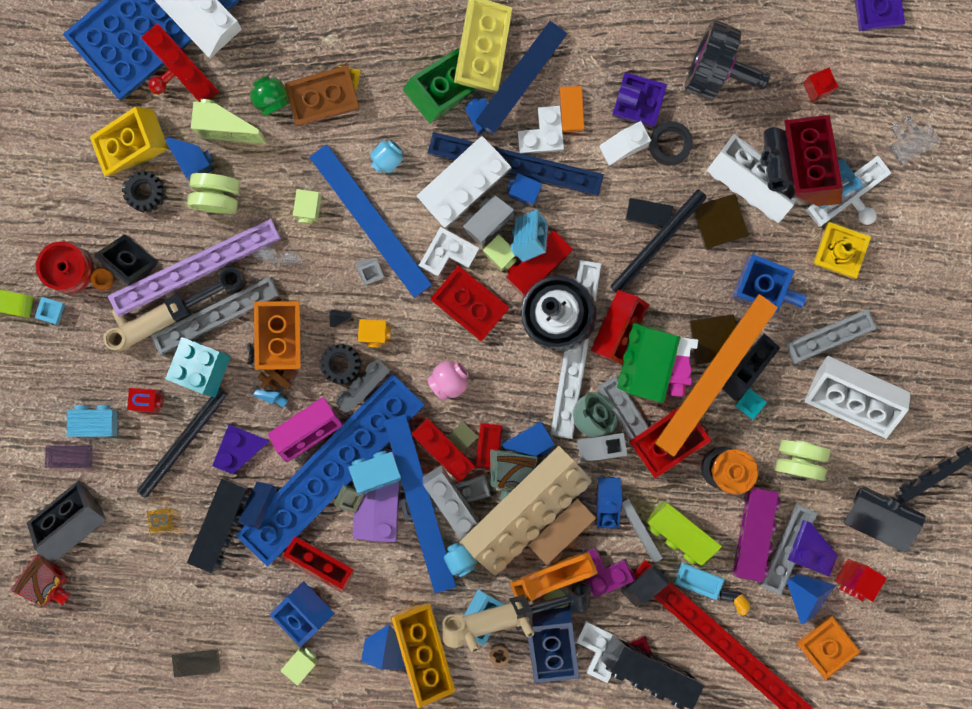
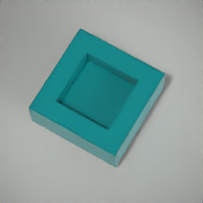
[734,388,767,420]

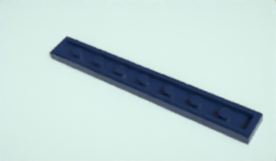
[427,132,604,197]

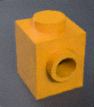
[358,319,391,348]

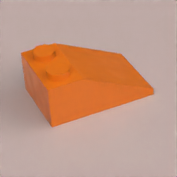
[254,301,301,370]

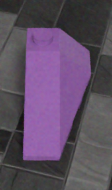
[353,450,400,542]

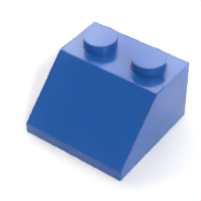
[269,581,335,647]

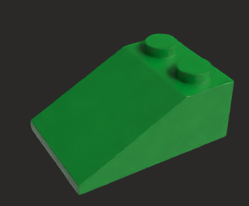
[403,48,477,124]

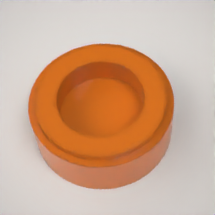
[91,268,115,290]

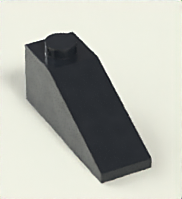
[722,333,780,400]

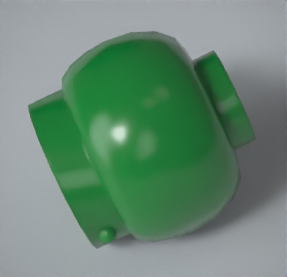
[250,75,289,117]

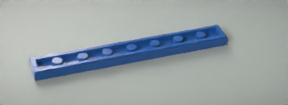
[309,144,432,299]
[384,414,456,593]

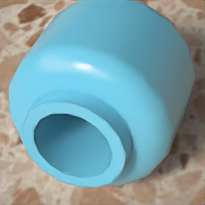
[370,140,403,173]
[444,542,477,577]

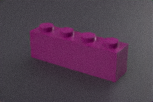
[732,487,781,582]

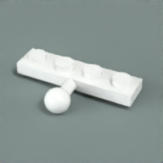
[806,156,891,227]

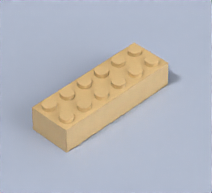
[460,446,593,576]

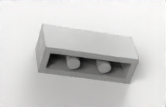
[423,465,479,540]

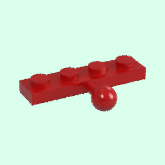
[141,23,219,102]

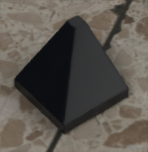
[329,310,354,327]

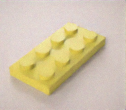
[454,0,512,94]

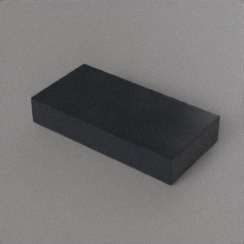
[625,198,673,228]

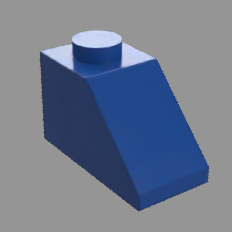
[165,138,214,181]
[502,421,555,457]

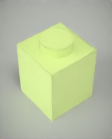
[293,189,322,225]
[483,234,517,271]
[281,646,318,686]

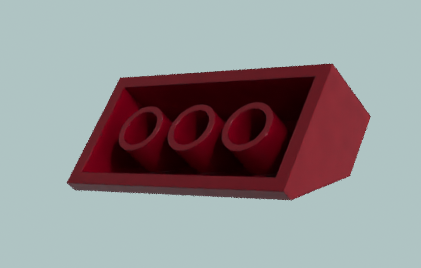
[784,115,843,206]

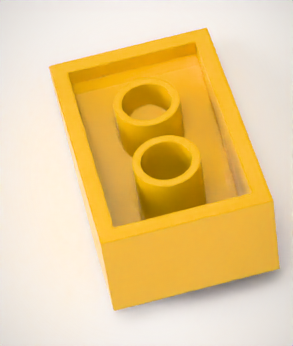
[90,106,169,177]

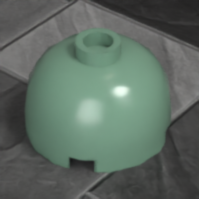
[573,392,618,438]

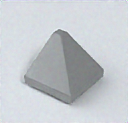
[355,258,385,286]

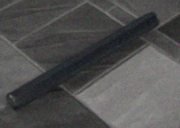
[610,189,707,293]
[137,388,228,498]

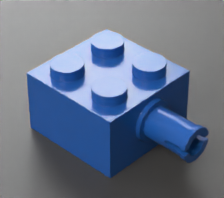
[731,254,807,314]

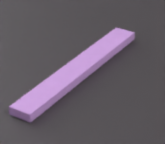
[108,219,281,317]

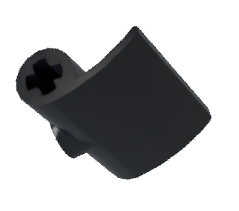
[760,127,794,192]
[843,485,926,553]

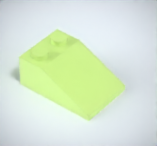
[191,99,267,144]

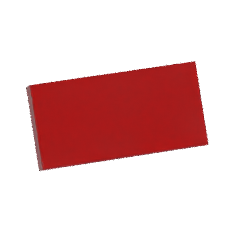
[476,423,502,469]

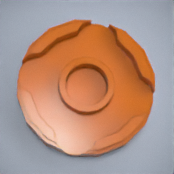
[712,449,759,495]

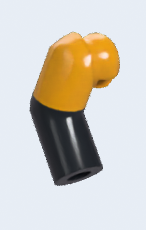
[720,589,750,616]

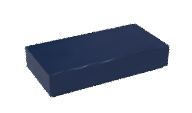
[238,482,277,529]

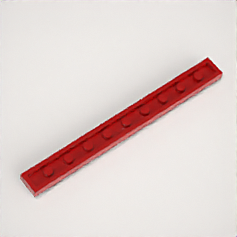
[633,559,813,709]

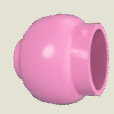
[427,360,469,401]

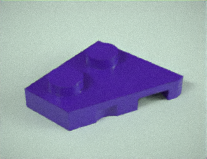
[212,425,270,474]
[788,520,838,577]

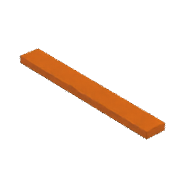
[654,294,778,457]

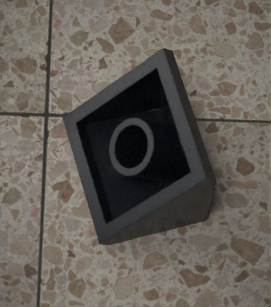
[94,234,158,285]

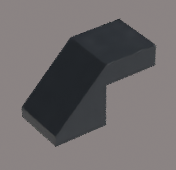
[621,565,670,607]

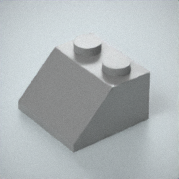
[463,195,514,248]

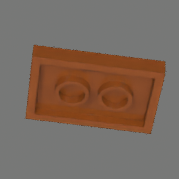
[284,65,360,127]

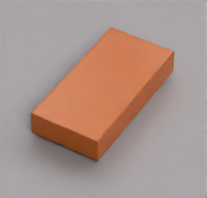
[559,86,584,132]

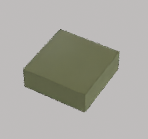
[447,421,478,453]
[334,484,365,513]

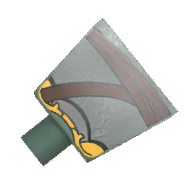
[490,449,538,502]

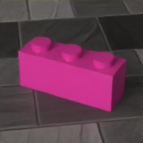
[268,397,343,463]

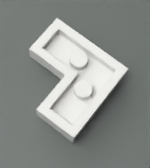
[518,106,564,154]
[419,227,479,277]
[576,621,627,683]

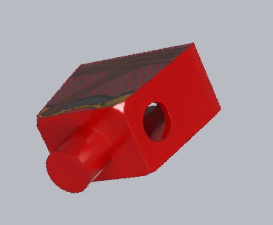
[10,554,71,606]

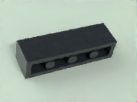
[187,478,251,573]

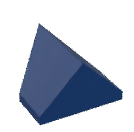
[786,574,836,624]
[361,624,406,670]

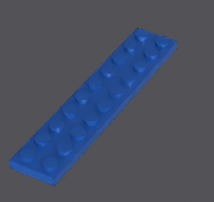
[236,374,425,567]

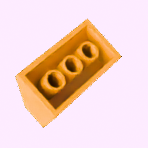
[392,603,456,708]

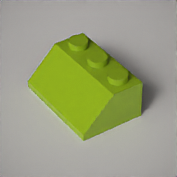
[645,500,722,566]

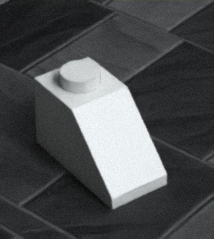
[599,121,651,166]

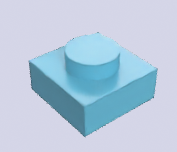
[35,297,65,325]

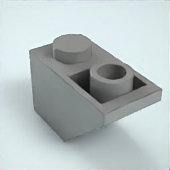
[577,433,627,462]

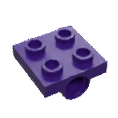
[612,72,667,128]

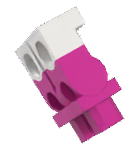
[667,338,698,397]

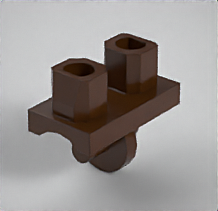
[258,369,297,391]

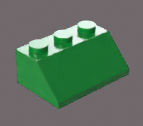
[617,323,681,403]

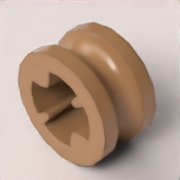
[489,644,510,667]

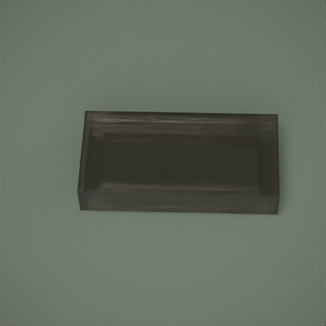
[172,648,220,678]

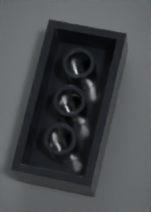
[601,635,705,709]

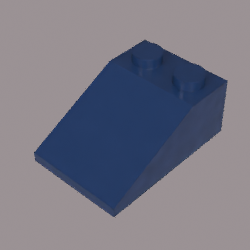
[528,607,579,683]

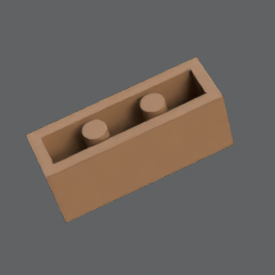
[528,498,596,565]

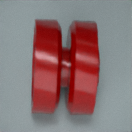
[36,241,94,293]

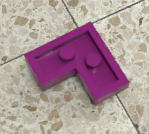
[581,547,636,598]

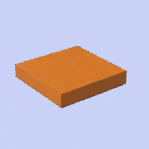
[796,615,861,680]

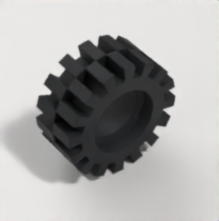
[122,170,166,213]
[320,343,362,384]

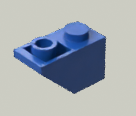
[596,478,622,529]

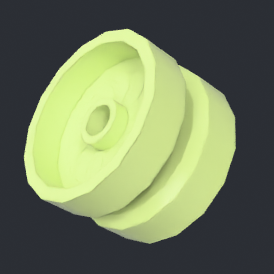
[187,173,240,214]
[775,440,831,481]

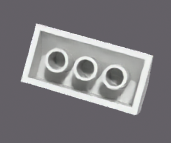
[155,0,242,58]
[706,134,798,223]
[417,136,512,229]
[804,356,910,439]

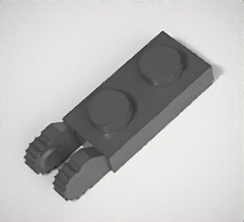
[335,358,390,413]

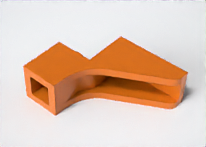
[509,552,598,602]

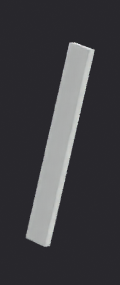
[550,260,602,439]

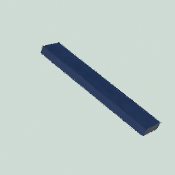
[475,21,568,135]

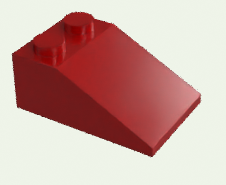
[629,404,712,479]

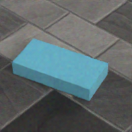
[674,562,725,600]

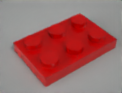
[430,265,510,342]

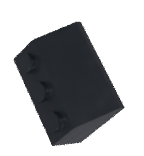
[27,480,106,563]

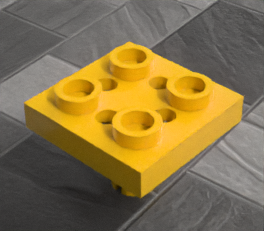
[812,222,871,279]

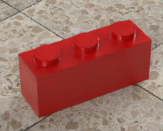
[506,231,573,298]
[590,290,650,365]
[412,418,475,482]
[283,536,354,593]
[834,559,887,602]

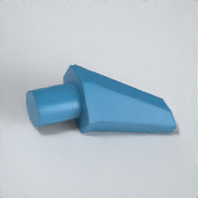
[253,389,288,408]

